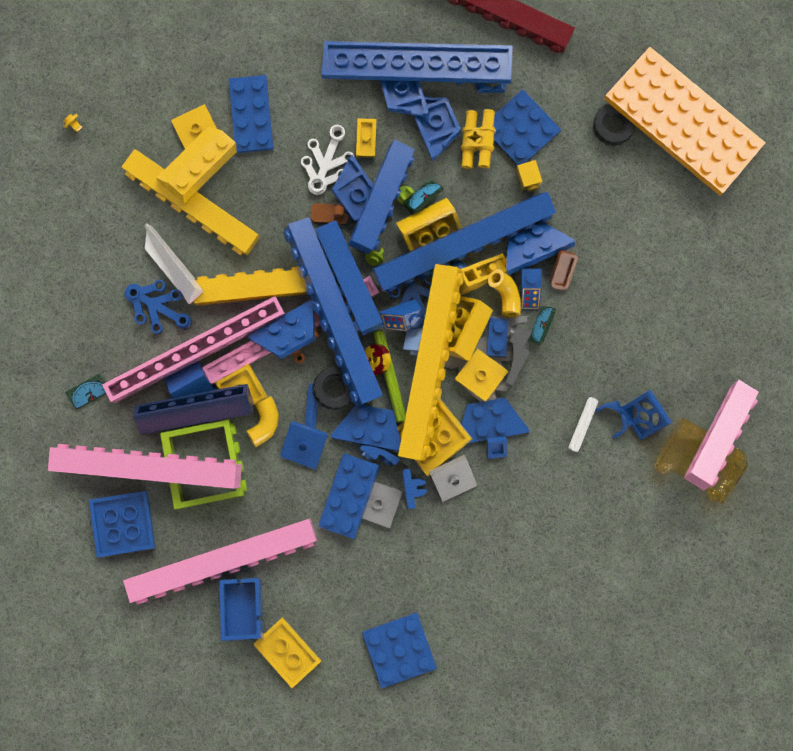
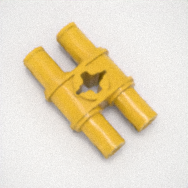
[460,109,496,169]

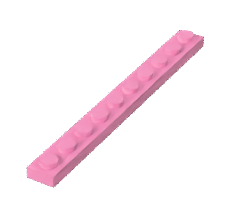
[202,276,379,385]

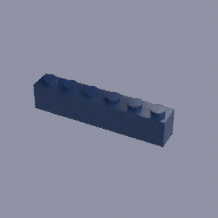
[133,384,254,435]

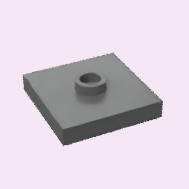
[429,455,478,502]
[362,482,403,528]

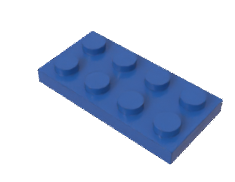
[229,75,274,153]
[318,453,380,539]

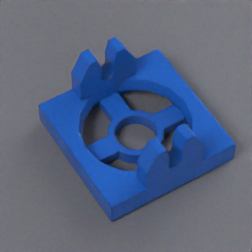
[622,390,672,440]
[402,469,427,509]

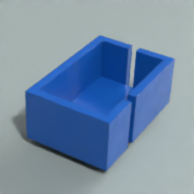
[219,578,264,641]

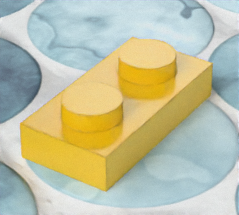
[356,118,377,158]

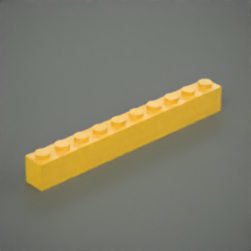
[398,264,464,461]

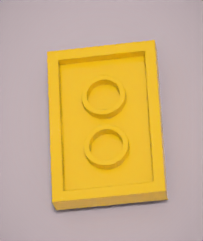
[253,617,322,688]

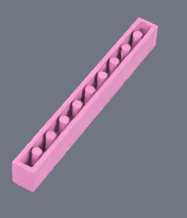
[102,296,285,403]
[48,444,242,489]
[123,518,317,605]

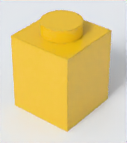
[516,160,543,192]

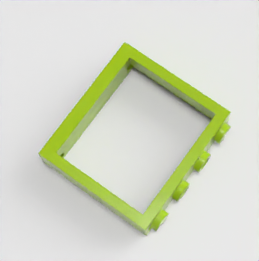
[160,419,247,510]

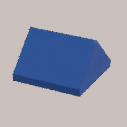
[165,361,215,398]

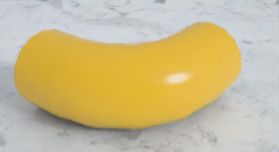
[488,269,521,318]
[246,396,279,448]

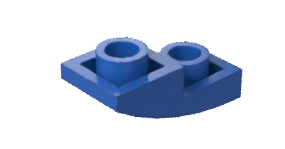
[360,445,400,466]

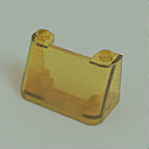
[654,418,748,504]

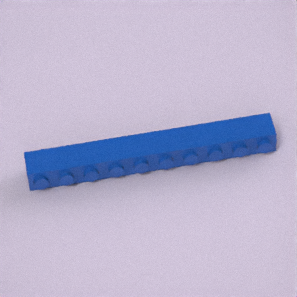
[372,192,556,292]
[283,217,383,407]

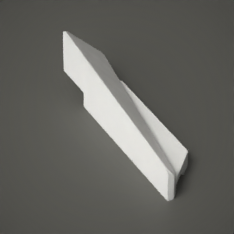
[145,223,204,304]

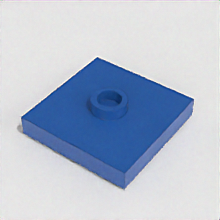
[280,421,328,470]

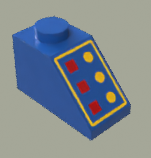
[520,269,542,310]
[380,299,425,332]

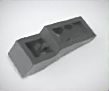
[505,325,532,389]

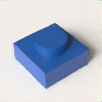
[487,436,507,459]

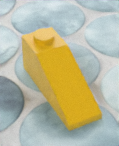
[459,253,507,296]

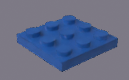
[494,89,561,165]
[89,491,156,558]
[362,612,437,688]

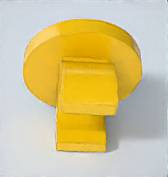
[63,113,82,132]

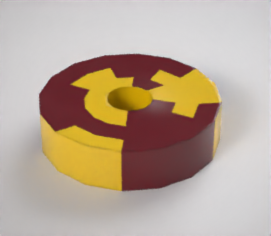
[365,344,391,375]

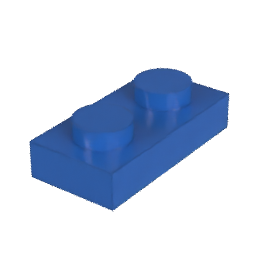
[486,317,509,358]

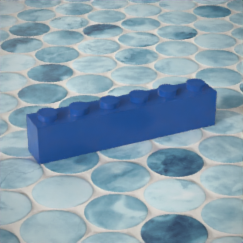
[348,139,415,254]
[315,220,384,335]

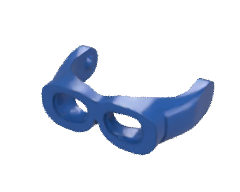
[475,83,507,93]
[595,400,632,439]

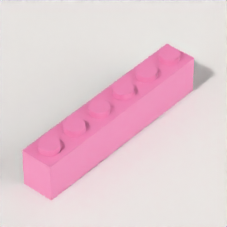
[684,380,758,490]

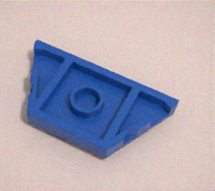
[380,80,429,117]
[413,96,461,161]
[331,155,394,222]
[506,222,576,275]
[248,300,315,359]
[461,398,529,443]
[331,404,401,452]

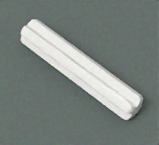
[568,397,598,452]

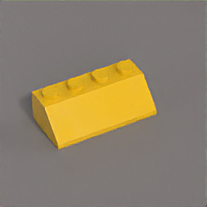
[156,126,237,204]

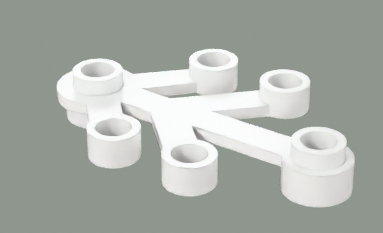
[301,125,354,195]

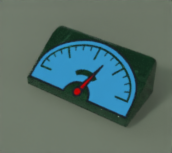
[403,180,444,214]
[528,306,556,346]
[65,374,107,410]

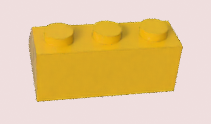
[396,198,462,252]
[448,296,493,361]

